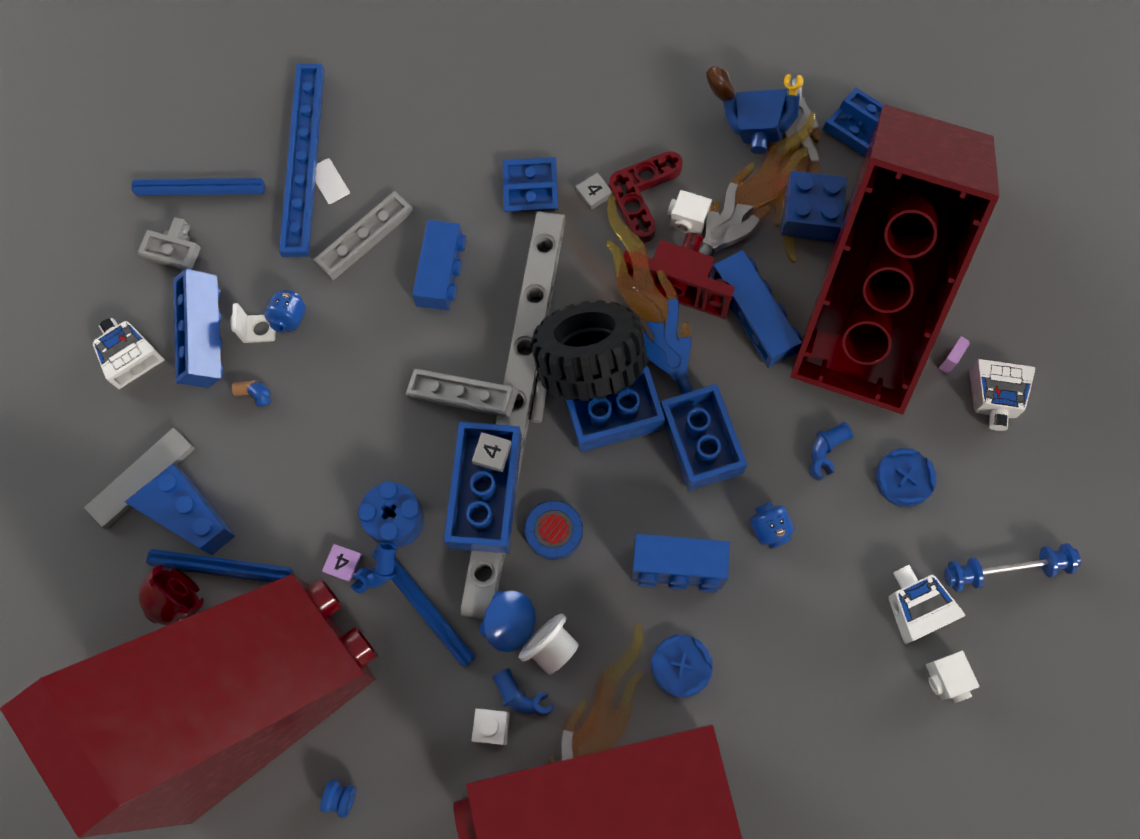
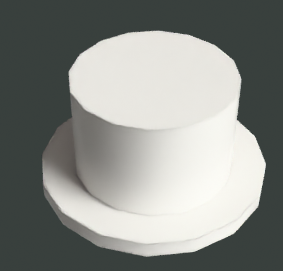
[518,613,579,675]

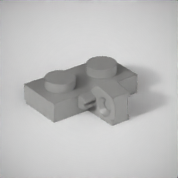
[138,217,201,270]

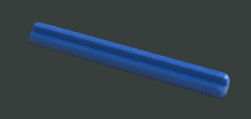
[131,178,265,195]
[146,549,293,582]
[372,549,475,667]

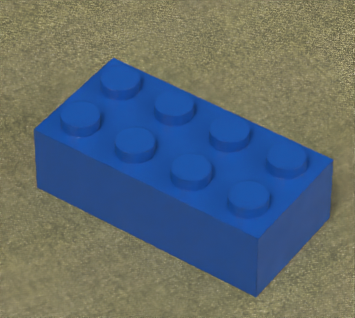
[444,422,522,554]

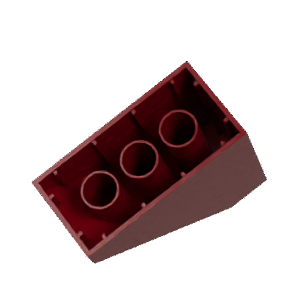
[790,104,1000,415]
[0,574,378,838]
[453,725,742,839]

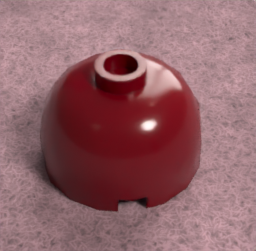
[138,565,204,625]

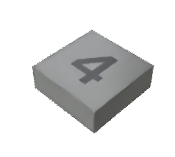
[575,173,613,210]
[472,432,512,472]

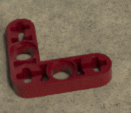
[609,151,683,243]

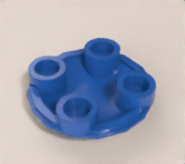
[480,590,536,652]

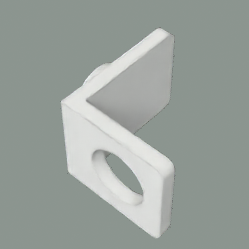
[230,303,276,343]

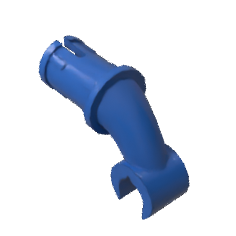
[810,422,853,480]
[350,542,397,593]
[492,668,554,717]

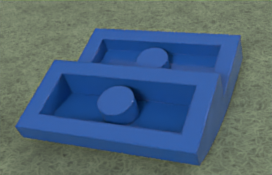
[823,88,883,157]
[503,157,558,212]

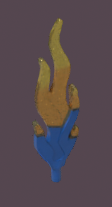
[606,194,693,394]

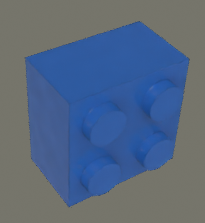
[781,171,847,242]

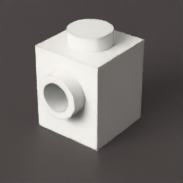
[667,190,712,235]
[925,651,980,703]

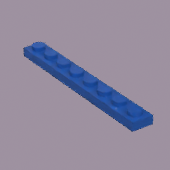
[279,64,325,257]

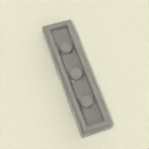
[313,191,414,281]
[405,368,518,418]
[84,427,195,530]

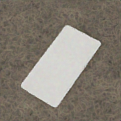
[315,158,350,204]

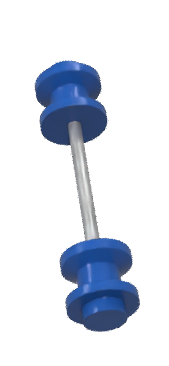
[944,543,1081,592]

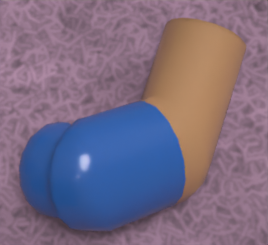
[232,380,271,407]

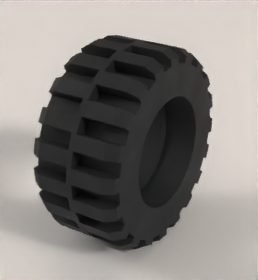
[531,300,647,401]

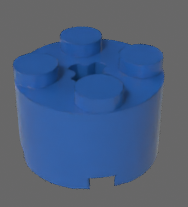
[358,481,424,547]

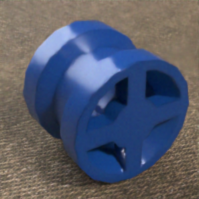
[320,779,357,819]

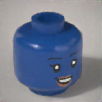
[264,290,306,333]
[750,502,795,549]

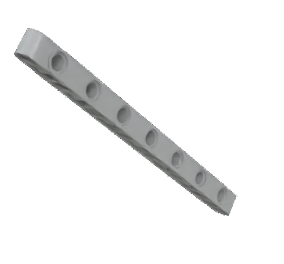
[461,211,565,619]

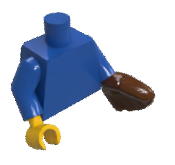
[706,66,804,154]

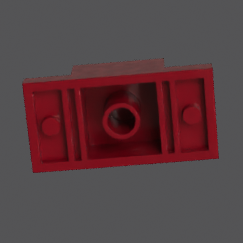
[621,232,735,319]

